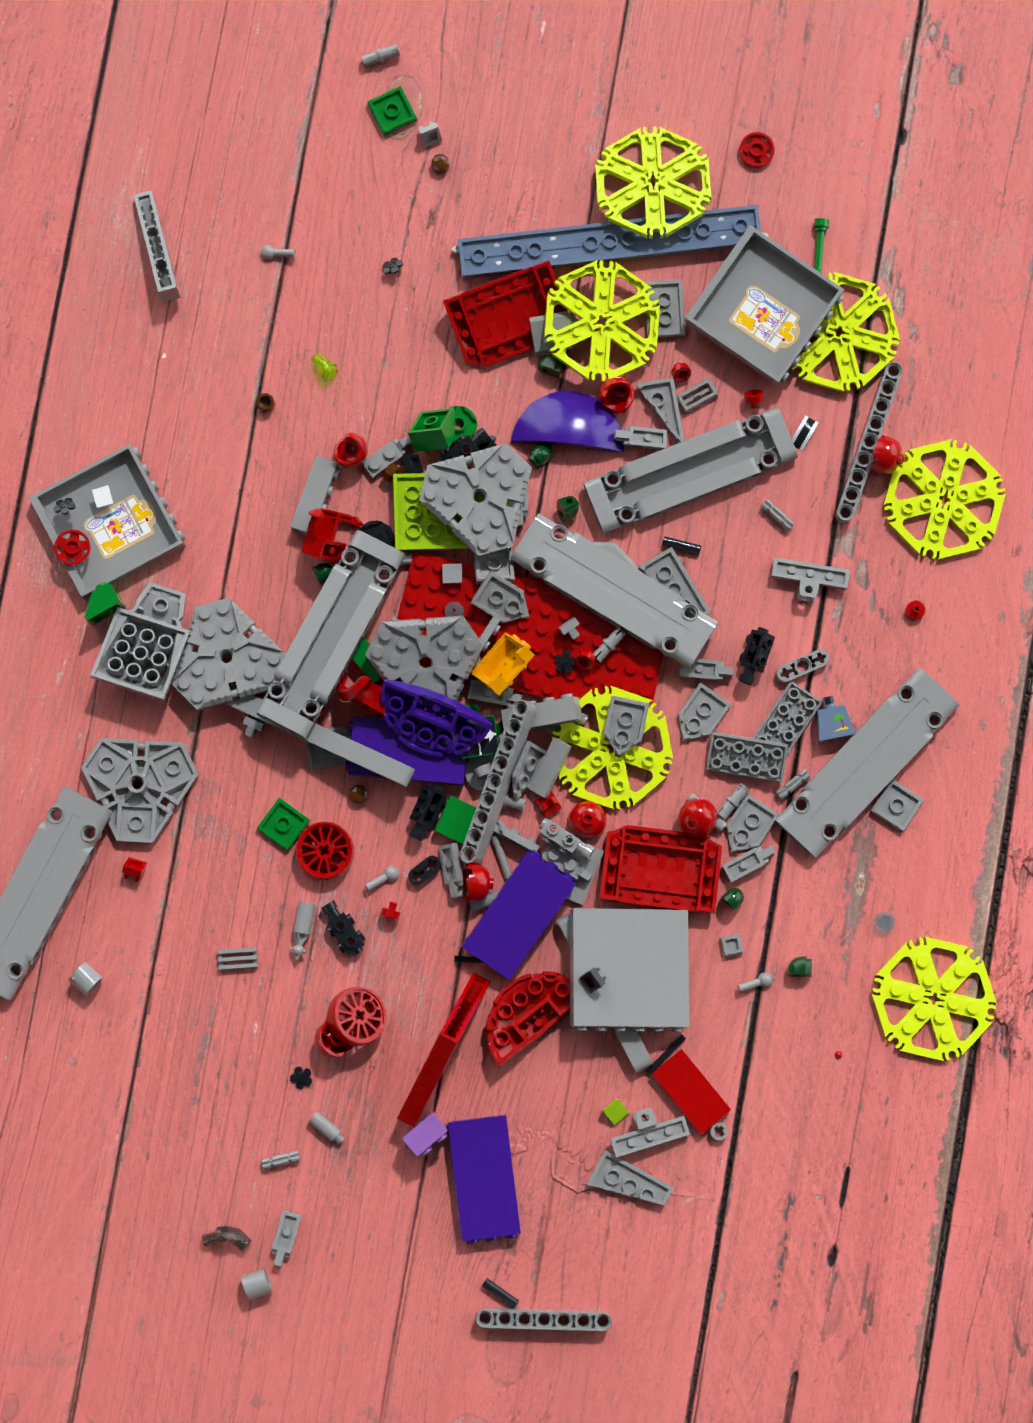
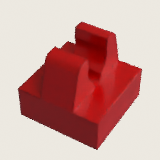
[535,791,562,818]
[122,857,147,882]

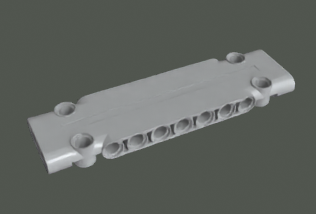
[583,407,798,534]
[510,514,719,668]
[256,530,405,739]
[775,668,960,859]
[0,786,112,1000]

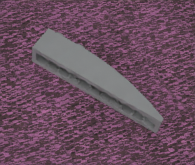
[134,190,181,303]

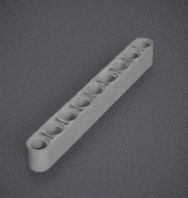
[835,362,903,524]
[460,700,536,864]
[556,913,653,1073]

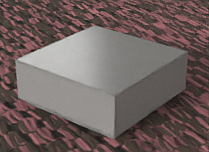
[442,564,462,584]
[720,934,744,956]

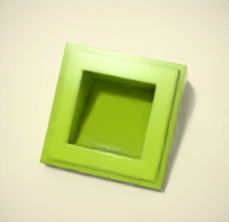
[602,1098,629,1125]

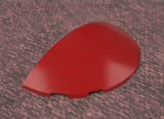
[486,971,570,1066]

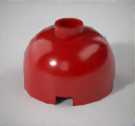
[871,435,905,475]
[678,798,717,837]
[568,801,607,839]
[463,863,494,902]
[315,1019,353,1058]

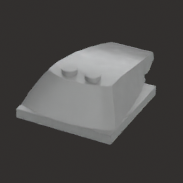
[90,582,190,702]

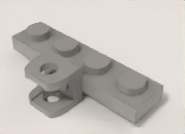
[771,557,850,603]
[610,1108,690,1158]

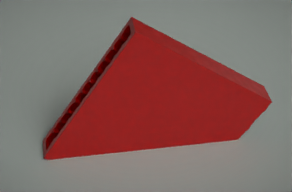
[397,973,490,1127]

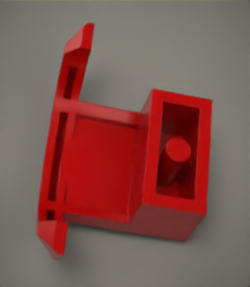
[301,508,363,562]
[336,669,386,716]

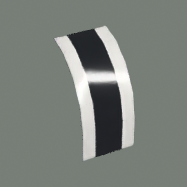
[792,416,818,451]

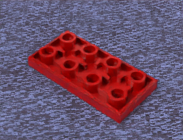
[652,1049,731,1135]

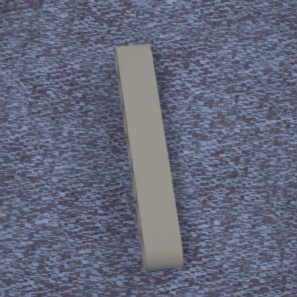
[476,1307,612,1331]

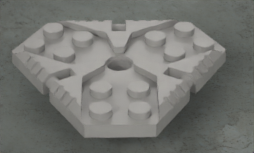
[419,443,532,557]
[172,598,285,711]
[365,616,483,701]
[81,738,199,843]

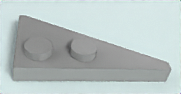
[637,377,684,443]

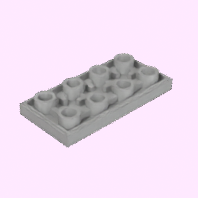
[753,681,823,755]
[706,732,789,783]

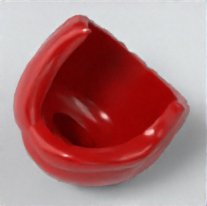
[598,377,634,413]
[334,432,368,467]

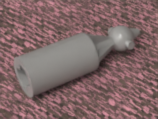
[290,901,316,960]

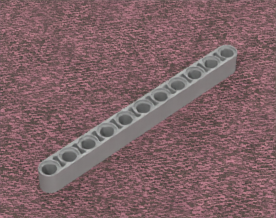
[225,685,415,787]

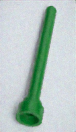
[814,218,830,273]

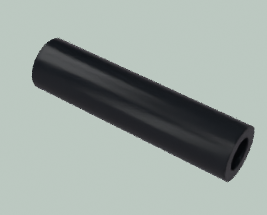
[662,536,702,555]
[482,1278,519,1309]

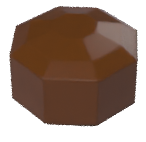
[431,154,449,174]
[256,393,275,413]
[382,463,399,482]
[349,785,368,804]

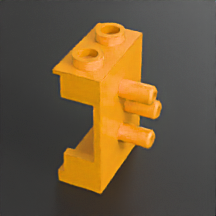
[470,632,534,696]

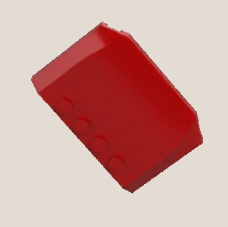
[443,260,568,366]
[599,825,722,914]

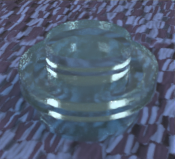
[875,912,895,931]

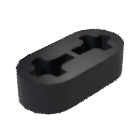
[408,856,441,885]

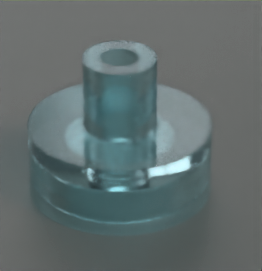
[445,602,464,617]

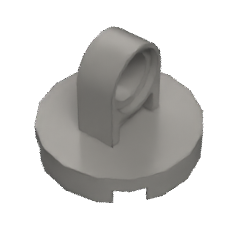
[465,755,500,791]

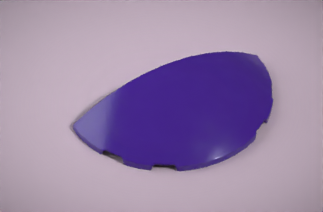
[511,391,624,453]
[381,679,493,757]

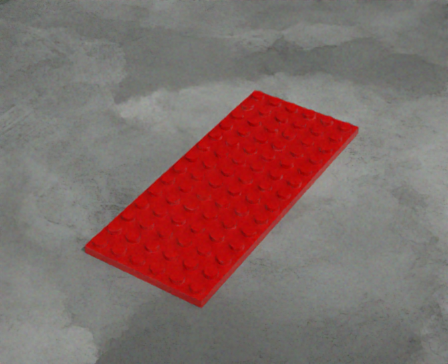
[398,551,666,710]

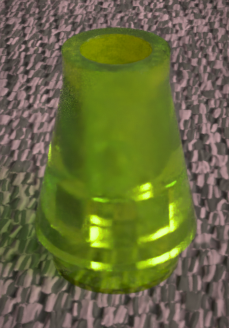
[311,352,338,380]

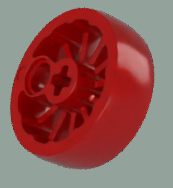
[296,821,354,880]
[327,987,386,1046]

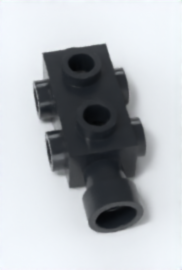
[438,427,491,462]
[738,627,775,686]
[408,784,447,841]
[321,900,365,956]

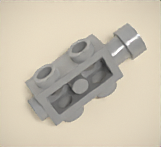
[539,818,595,861]

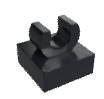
[399,454,424,474]
[579,967,606,994]

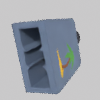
[816,696,856,743]

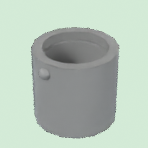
[69,962,103,996]
[241,1268,273,1301]

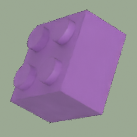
[402,1111,448,1157]

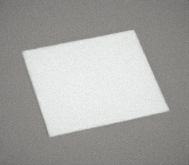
[92,485,113,508]

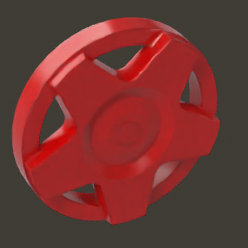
[739,132,775,167]
[54,529,91,565]

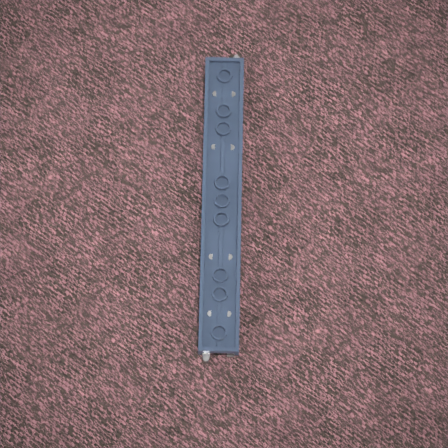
[451,205,768,279]

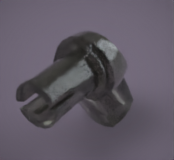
[202,1226,252,1251]

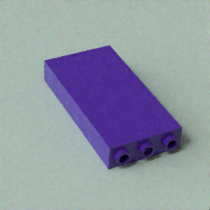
[345,717,466,786]
[462,849,576,980]
[448,1115,521,1244]

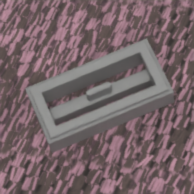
[677,378,718,413]
[218,947,258,970]

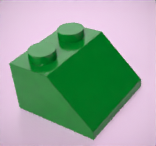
[408,408,455,452]
[85,582,126,626]

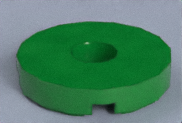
[450,406,477,443]

